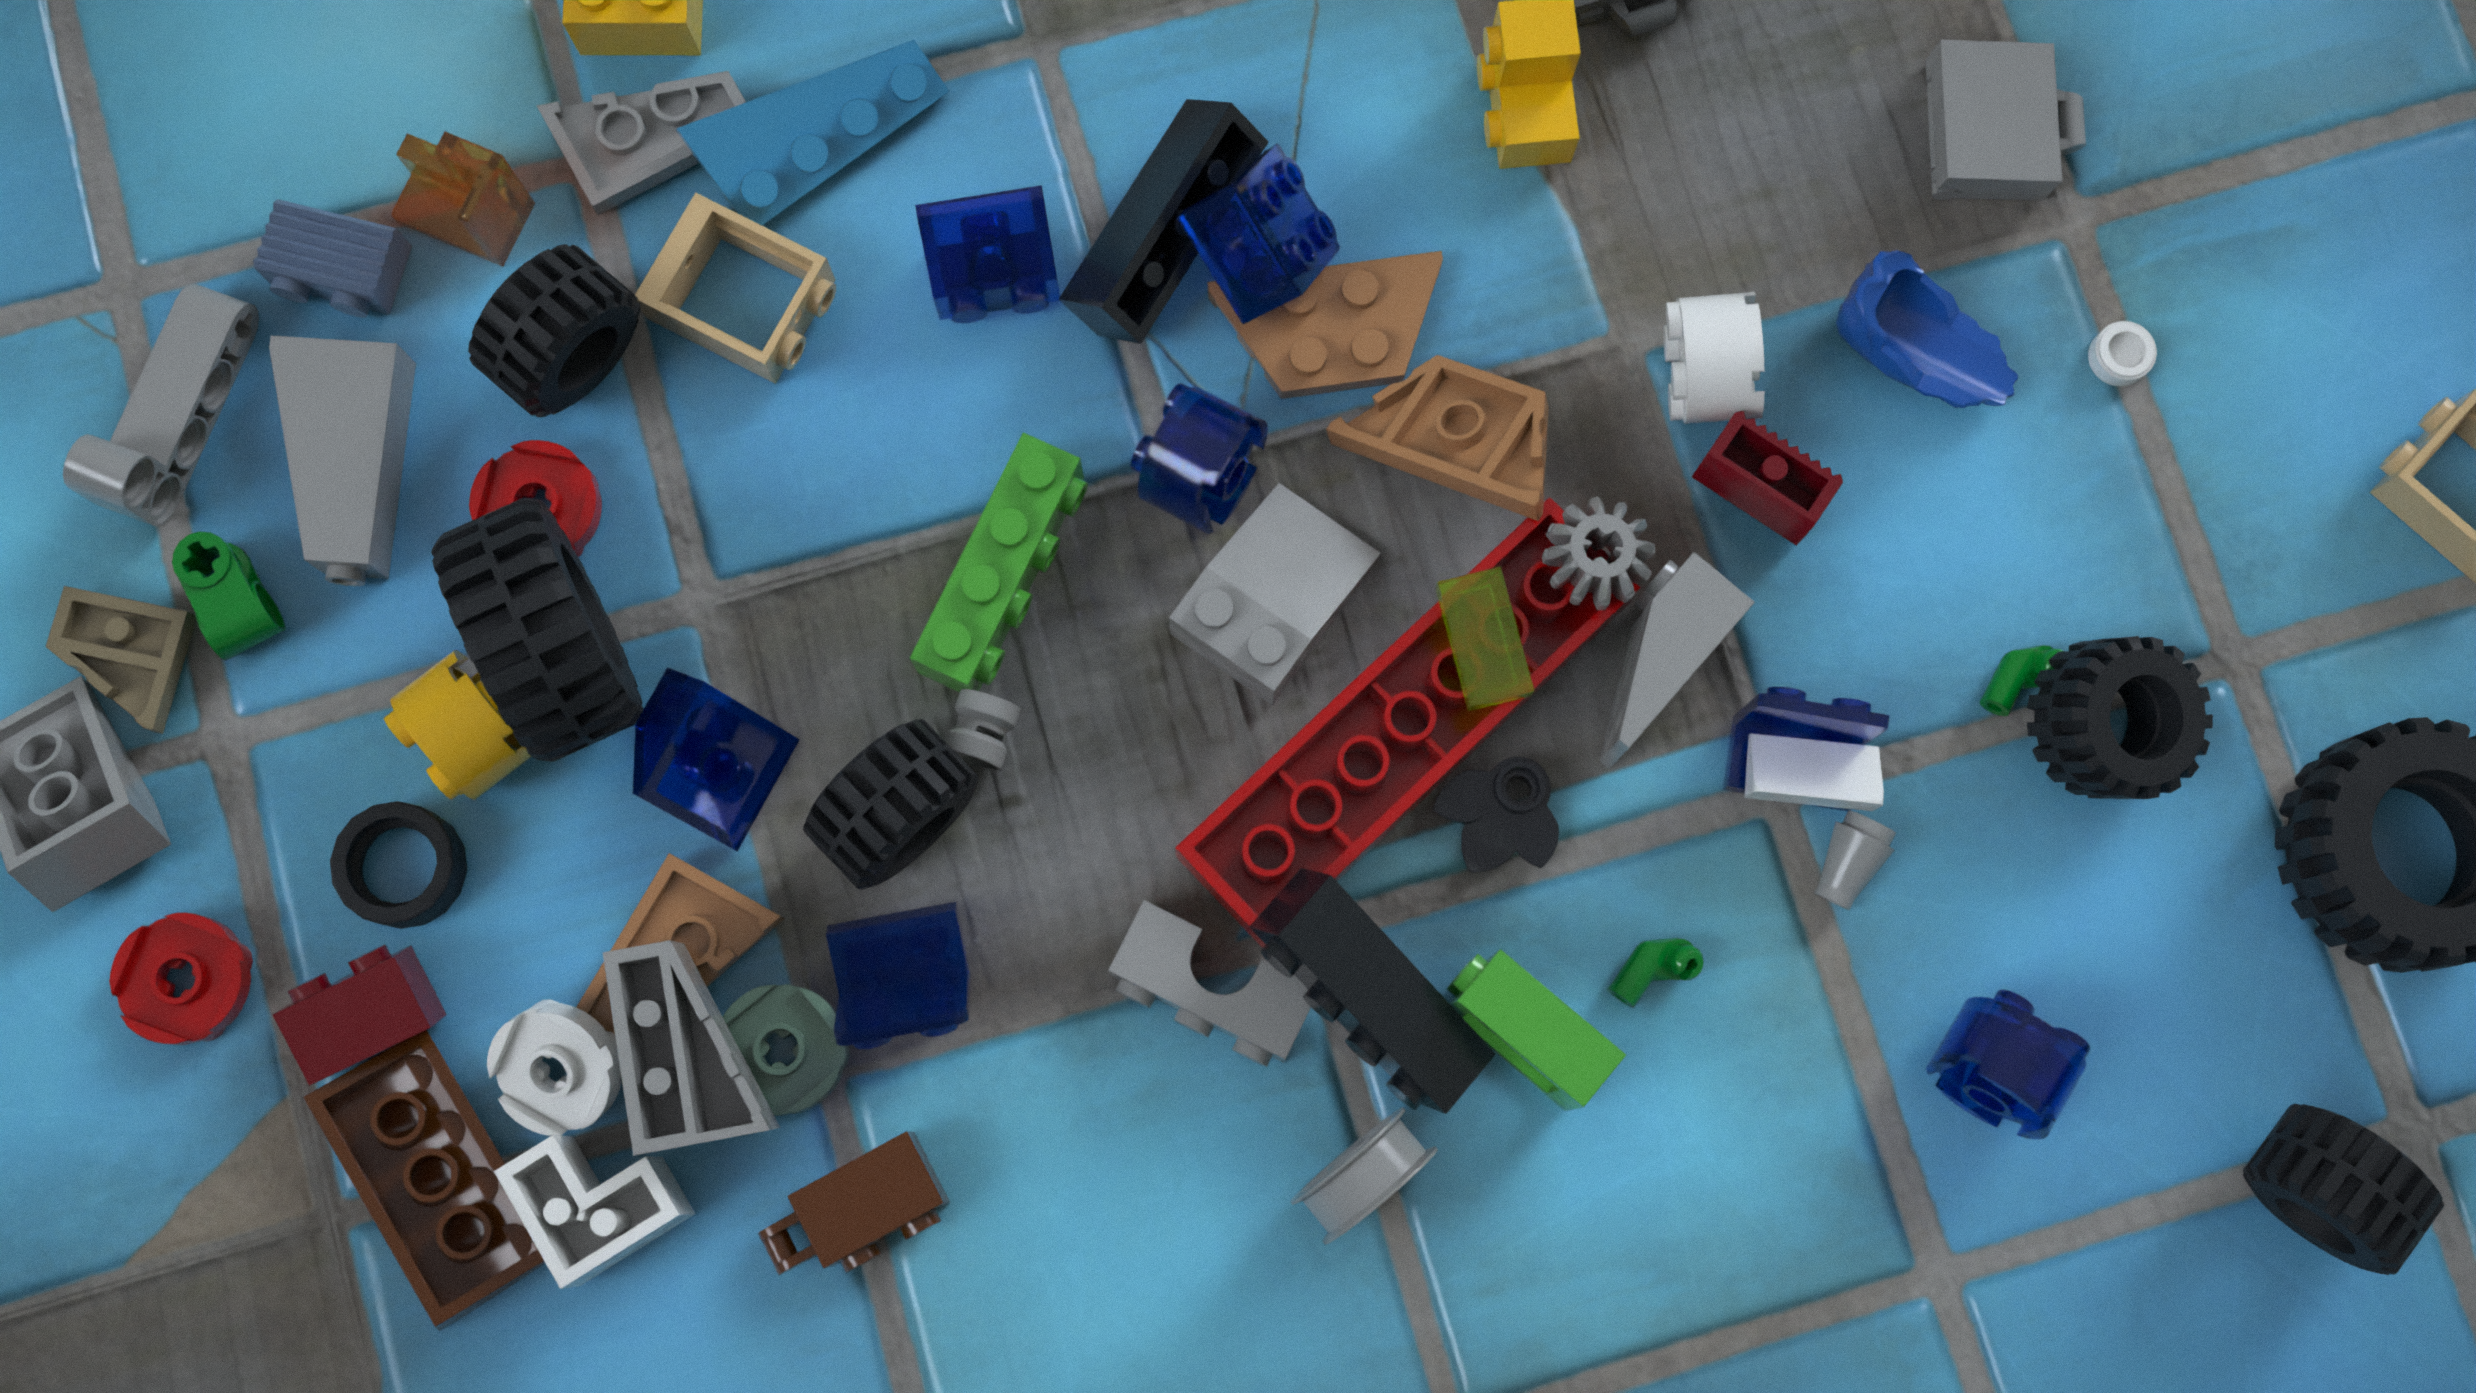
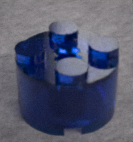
[1130,383,1268,534]
[1926,989,2090,1139]

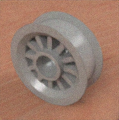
[1290,1107,1438,1245]

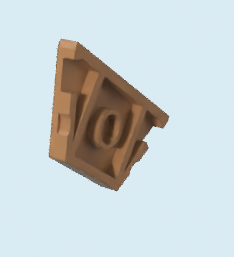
[1207,251,1443,399]
[1326,355,1549,521]

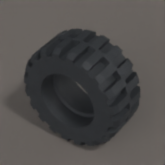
[431,498,643,762]
[2275,717,2476,973]

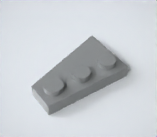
[536,71,746,215]

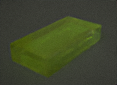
[1435,567,1534,711]

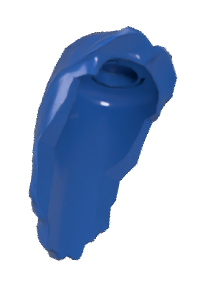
[1836,250,2018,408]

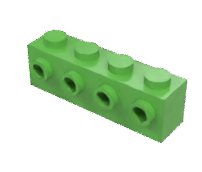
[910,432,1088,692]

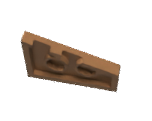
[576,853,785,1034]

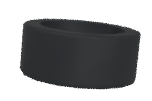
[330,801,467,929]

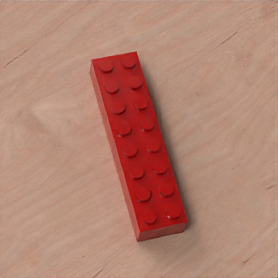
[1175,497,1641,948]

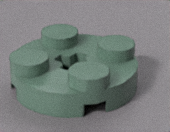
[723,984,850,1116]

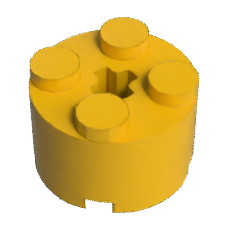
[383,650,531,800]

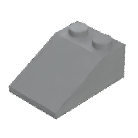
[1169,483,1381,706]
[1599,552,1755,769]
[0,676,171,913]

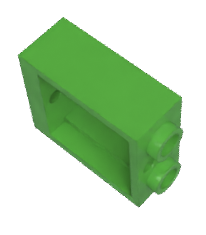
[1447,949,1626,1111]

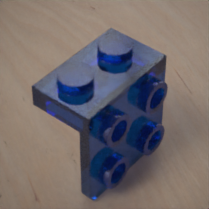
[826,902,971,1049]

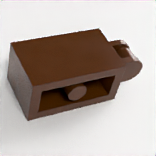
[758,1131,950,1275]

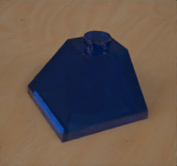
[633,667,800,852]

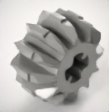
[1542,496,1656,610]

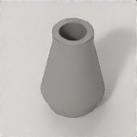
[1814,810,1896,910]

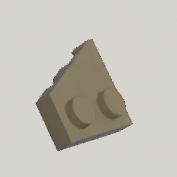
[46,586,196,734]

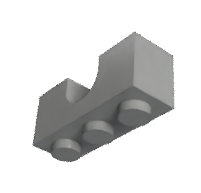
[1108,900,1311,1067]

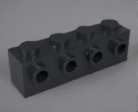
[1058,99,1269,344]
[1249,868,1496,1114]

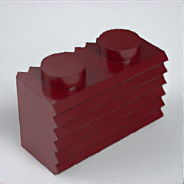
[1692,411,1843,546]

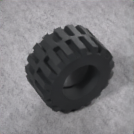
[468,244,640,417]
[2027,636,2213,799]
[803,719,979,890]
[2243,1104,2444,1275]

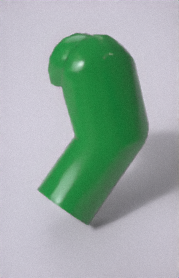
[1979,645,2063,716]
[1607,938,1704,1008]

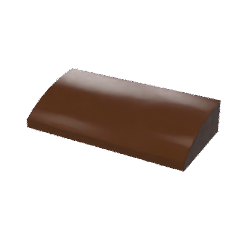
[303,1030,545,1331]

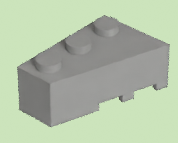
[602,940,781,1156]

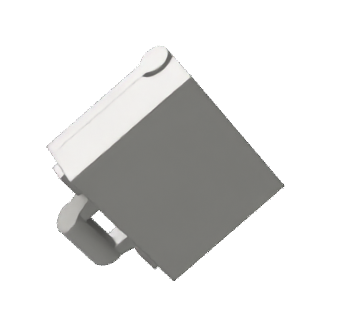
[1925,39,2086,201]

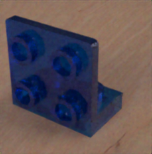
[1177,144,1340,324]
[1723,687,1889,812]

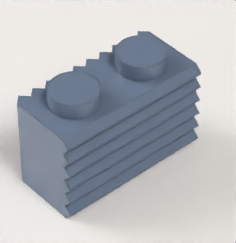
[253,199,412,318]

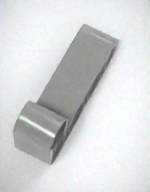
[63,283,259,526]

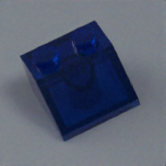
[915,185,1060,323]

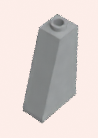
[269,335,416,586]

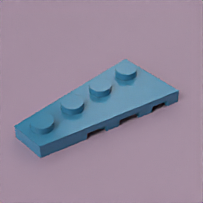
[675,39,950,225]

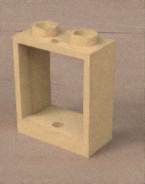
[635,192,836,384]
[2370,389,2476,584]

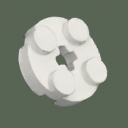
[487,999,621,1136]

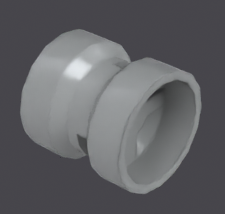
[944,689,1021,771]

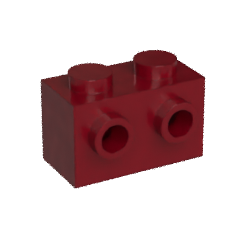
[272,944,447,1086]

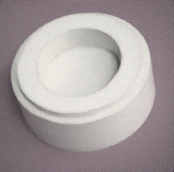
[2088,321,2157,387]

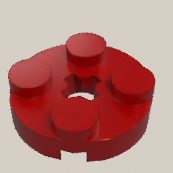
[469,440,602,557]
[109,912,253,1045]

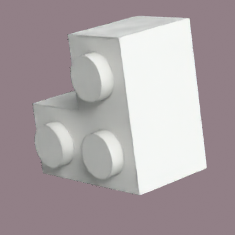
[494,1135,695,1289]

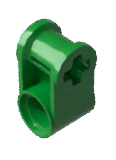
[172,531,286,661]

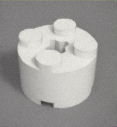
[1663,292,1765,424]

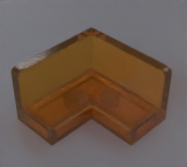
[391,132,535,267]

